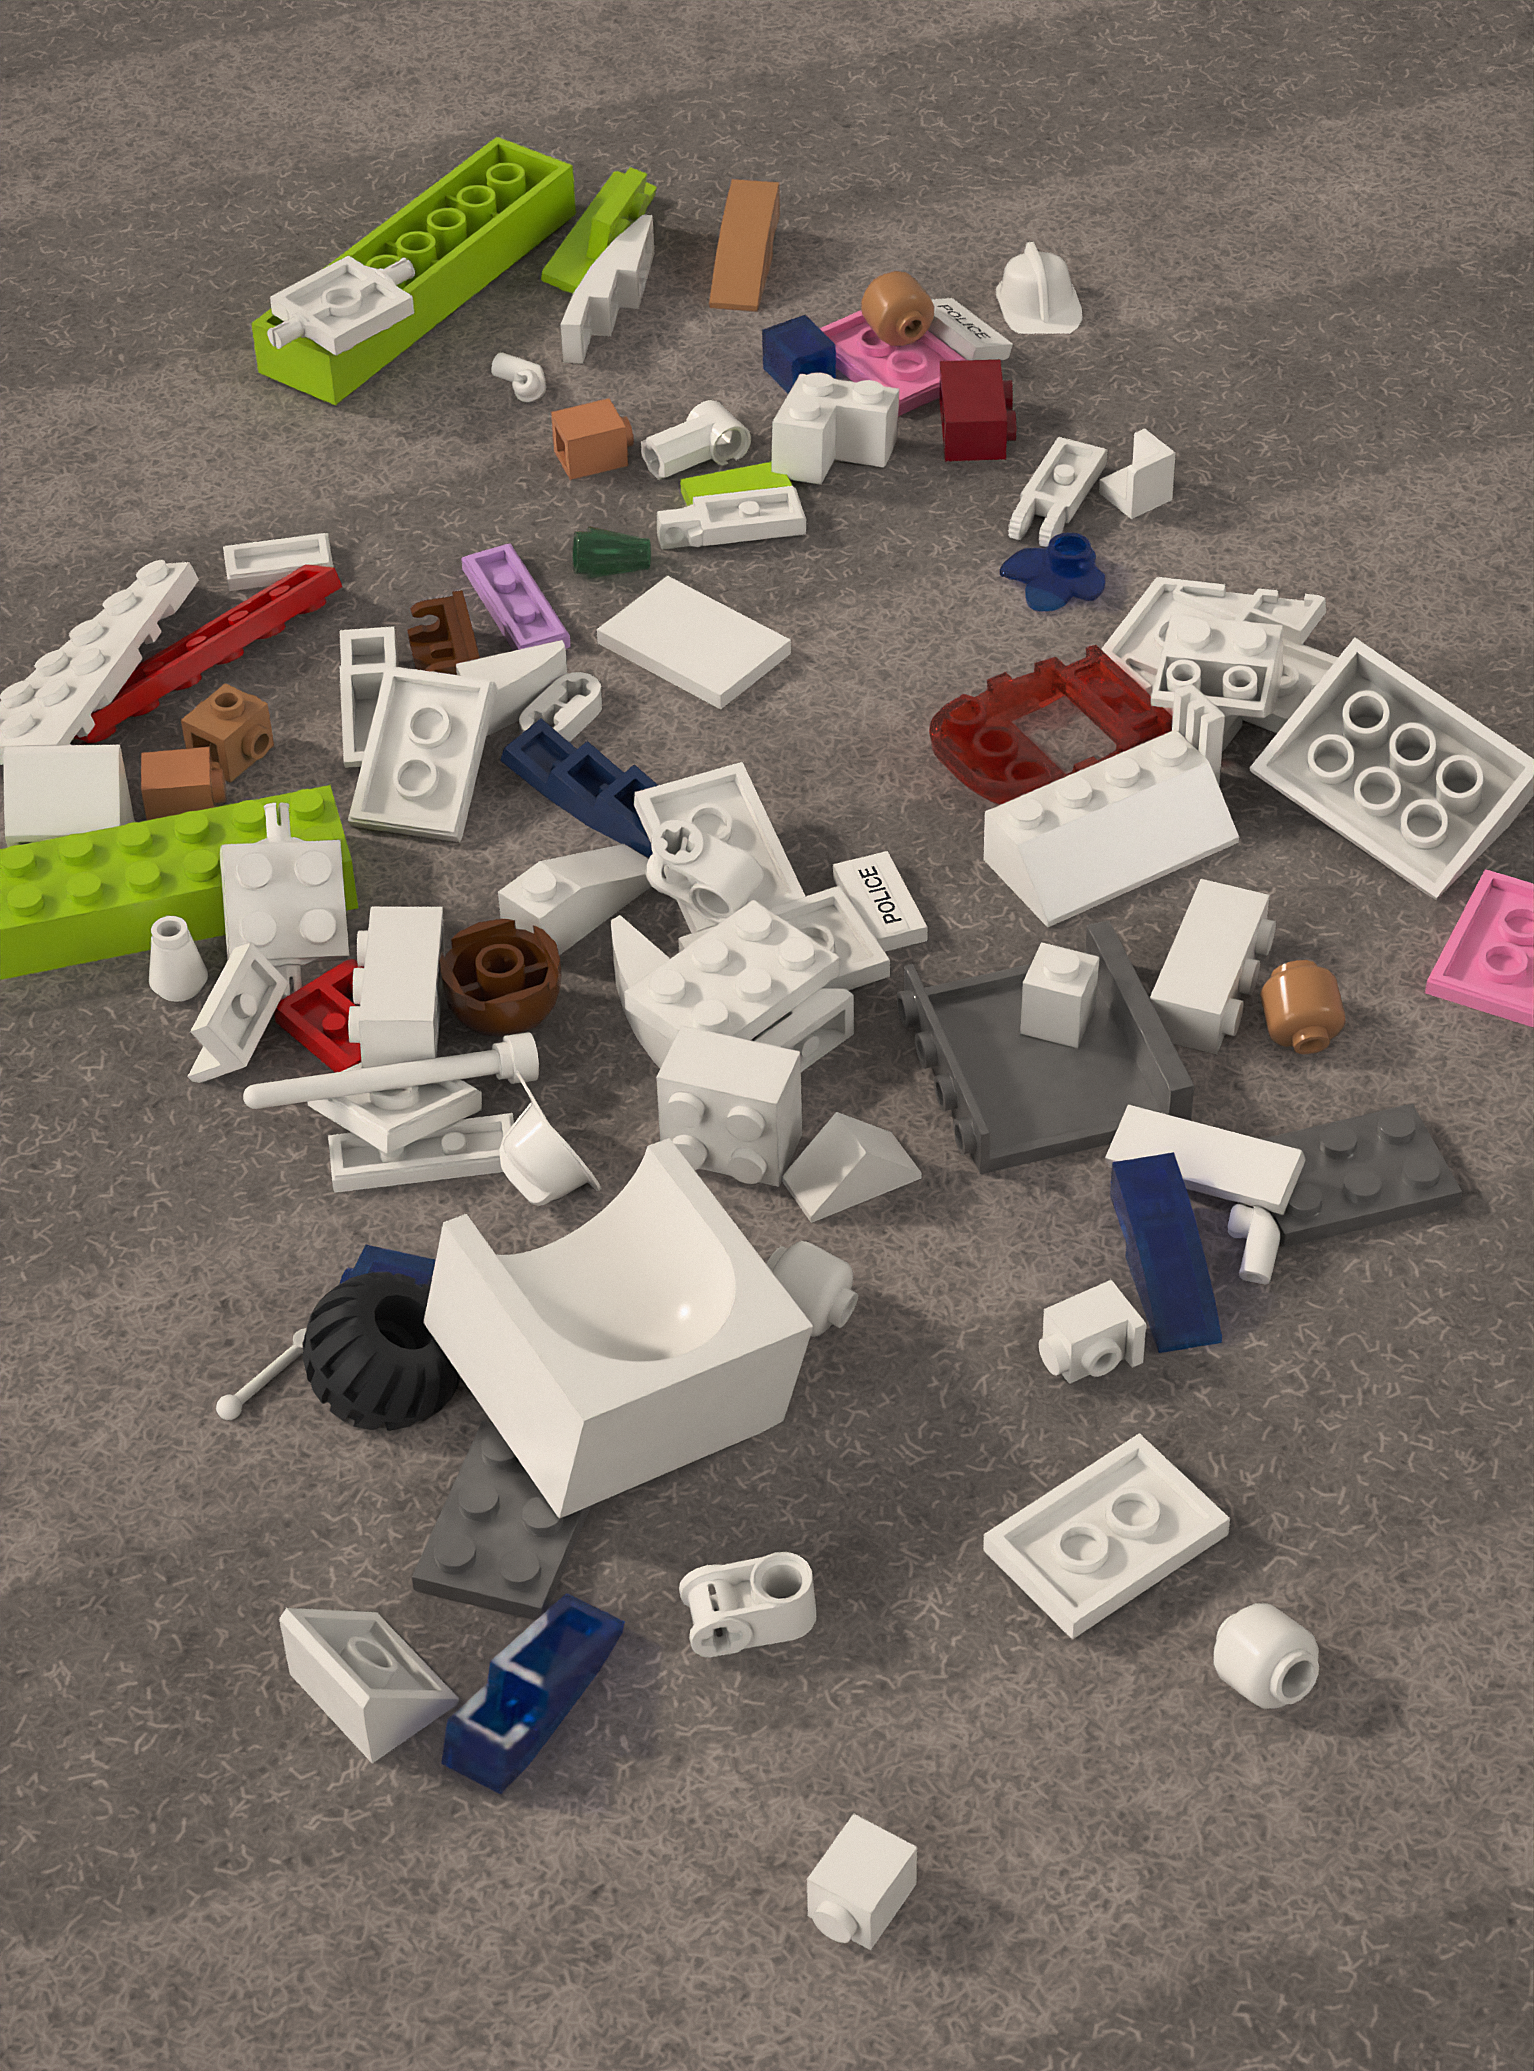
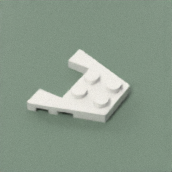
[1100,577,1326,752]

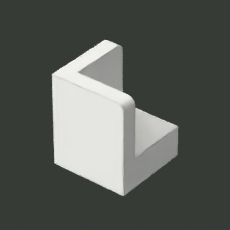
[1099,429,1175,519]

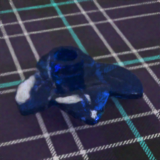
[1000,532,1106,612]

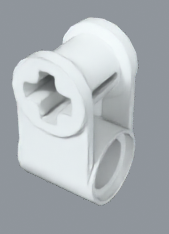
[646,819,763,924]
[679,1552,816,1658]

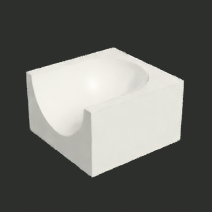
[424,1138,813,1519]

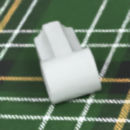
[641,400,751,480]

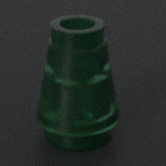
[572,526,651,579]

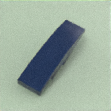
[500,718,659,858]

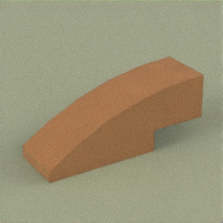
[709,179,780,312]

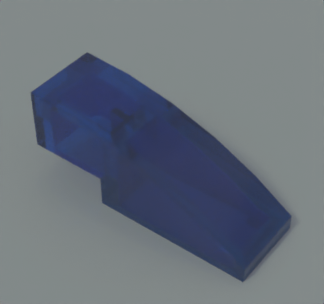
[1110,1152,1222,1353]
[441,1593,625,1795]

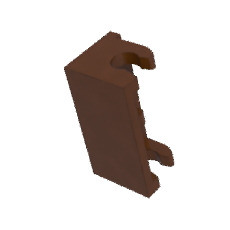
[407,590,480,675]

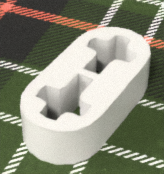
[519,672,602,742]

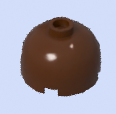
[439,919,562,1037]

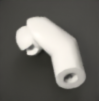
[491,352,547,403]

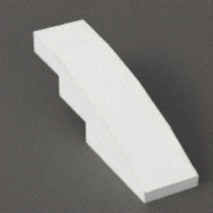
[561,215,654,364]

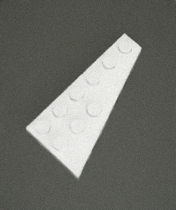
[0,560,199,765]

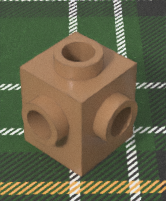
[181,683,274,783]

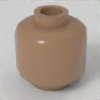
[861,271,935,347]
[1260,960,1345,1054]

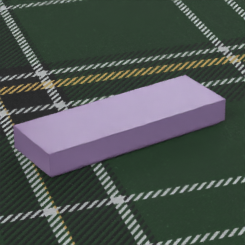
[461,543,571,651]

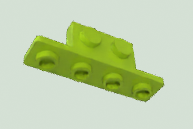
[541,167,657,293]

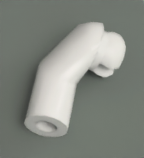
[1227,1203,1280,1285]

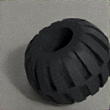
[302,1272,461,1431]

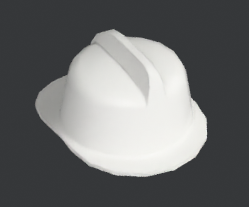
[996,242,1082,334]
[499,1071,601,1206]

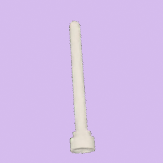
[243,1032,539,1109]

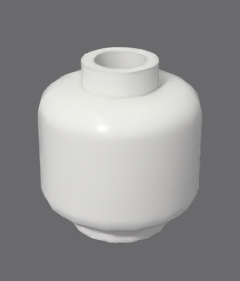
[766,1241,858,1337]
[1214,1603,1319,1709]

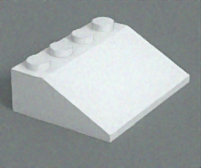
[1250,638,1534,900]

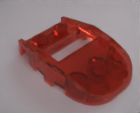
[929,644,1173,805]

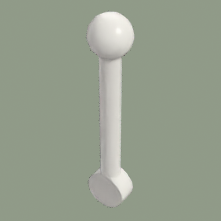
[216,1328,307,1420]

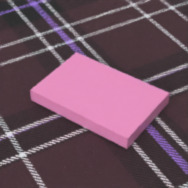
[808,310,966,416]
[1425,869,1534,1028]

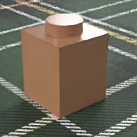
[551,398,634,480]
[141,747,227,820]

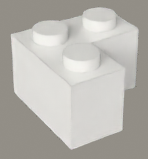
[771,373,899,485]

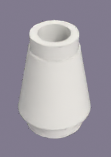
[149,916,208,1002]

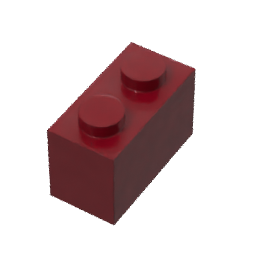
[939,359,1016,462]

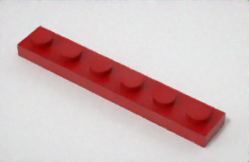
[74,564,343,743]

